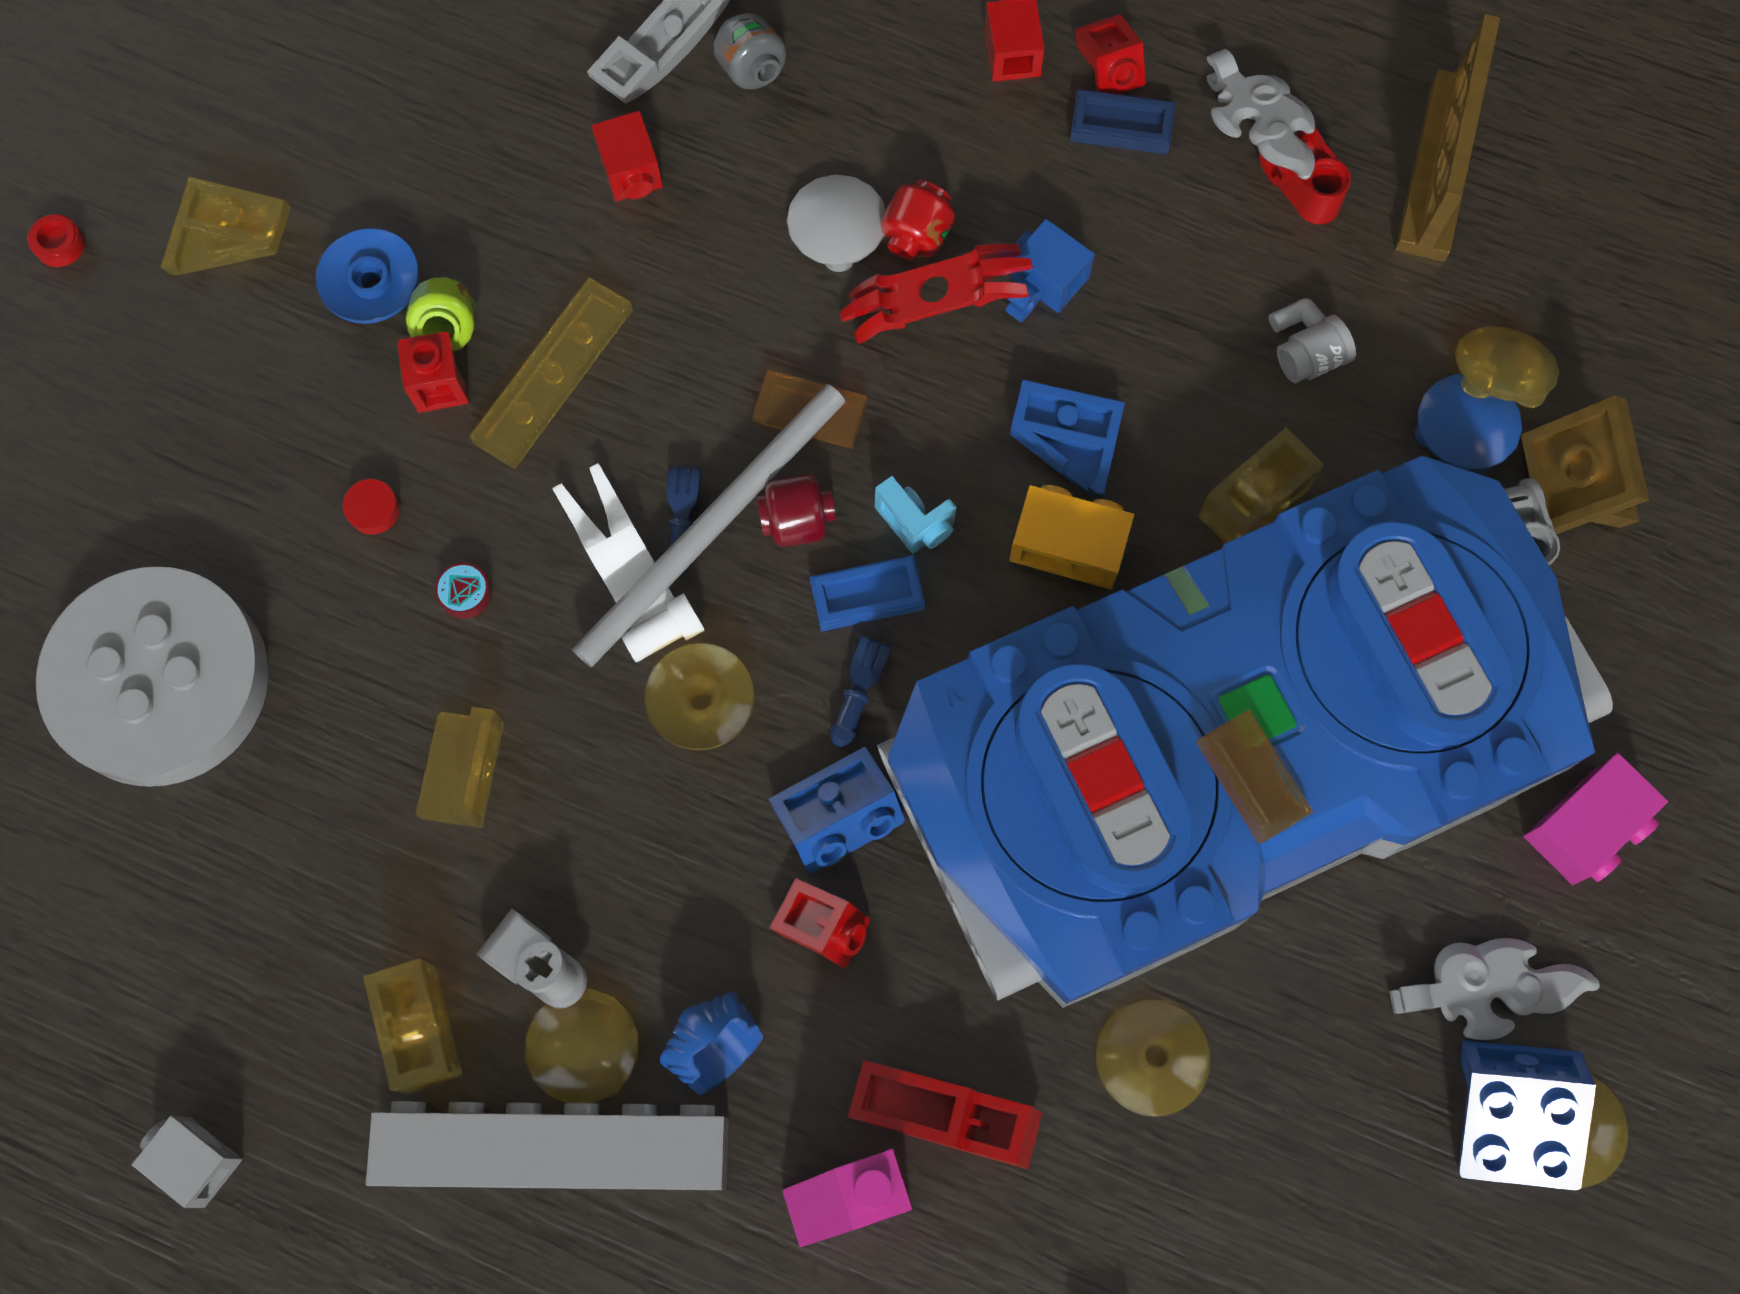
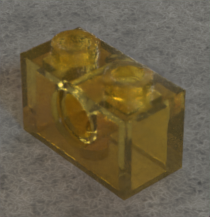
[1198,427,1324,544]

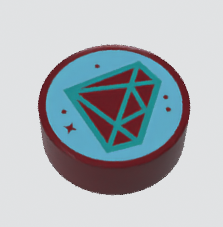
[435,563,492,619]

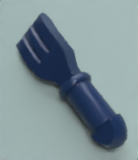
[667,466,702,576]
[830,635,891,747]

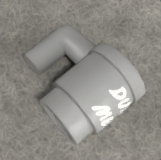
[1268,298,1356,383]

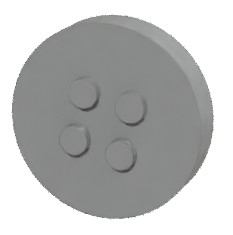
[36,567,269,787]

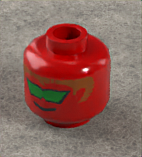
[880,180,955,261]

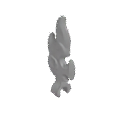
[1207,48,1315,179]
[1389,938,1600,1040]

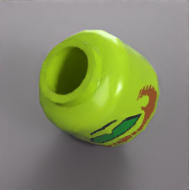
[406,277,476,352]

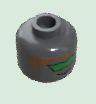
[714,13,787,90]

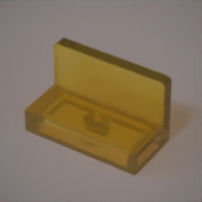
[416,707,504,828]

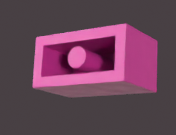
[1523,753,1669,885]

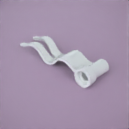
[552,463,705,663]

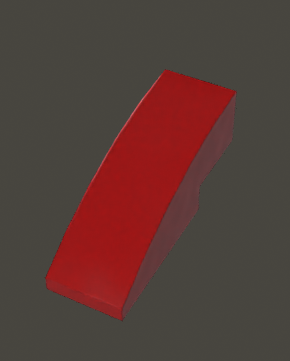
[848,1060,1043,1170]

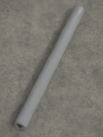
[572,384,845,668]

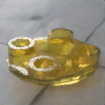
[1455,326,1560,408]
[525,989,638,1104]

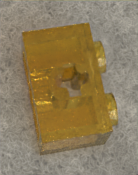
[363,958,463,1094]

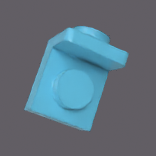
[874,476,957,554]

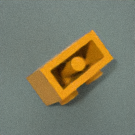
[1009,485,1134,590]

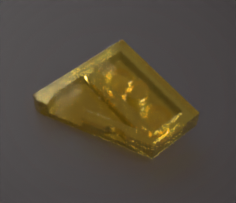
[160,177,291,276]

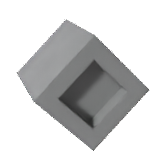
[131,1115,243,1208]

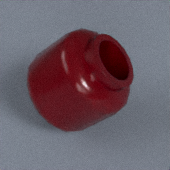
[757,474,836,547]

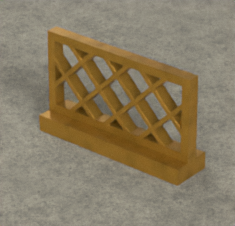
[1395,14,1500,262]

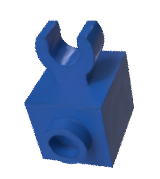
[1005,219,1095,323]

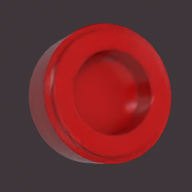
[28,214,85,267]
[343,479,400,535]

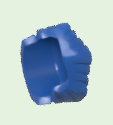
[660,991,763,1096]

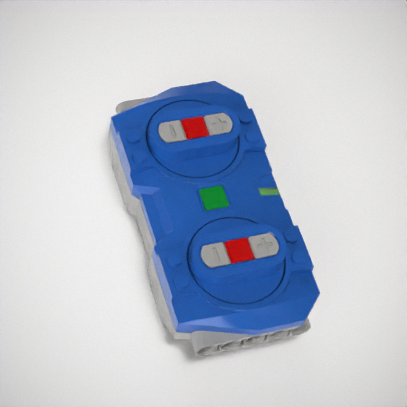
[877,456,1613,1008]

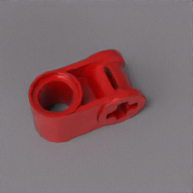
[1259,128,1351,224]

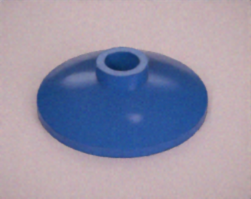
[316,229,419,324]

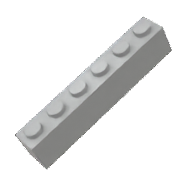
[366,1101,729,1190]

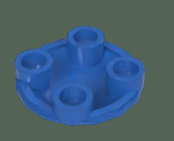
[1415,374,1522,475]

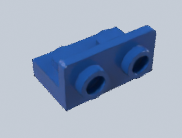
[769,747,905,873]

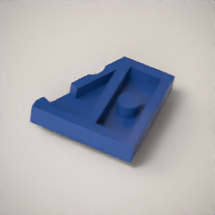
[1010,380,1125,500]

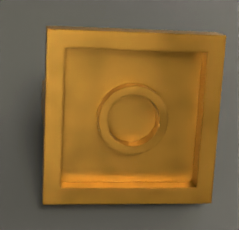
[1521,396,1650,534]

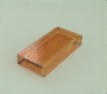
[753,369,867,449]
[1195,709,1313,844]

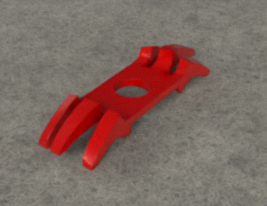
[840,244,1033,344]

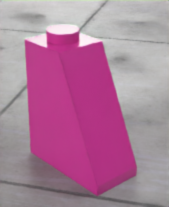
[782,1149,912,1248]

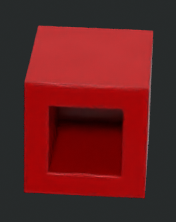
[984,0,1044,82]
[591,111,663,202]

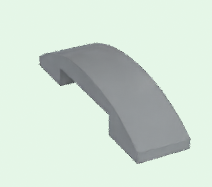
[587,0,730,104]

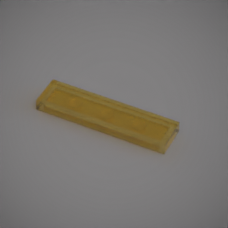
[469,277,633,469]

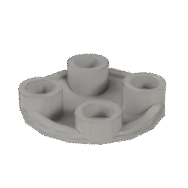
[787,174,886,272]

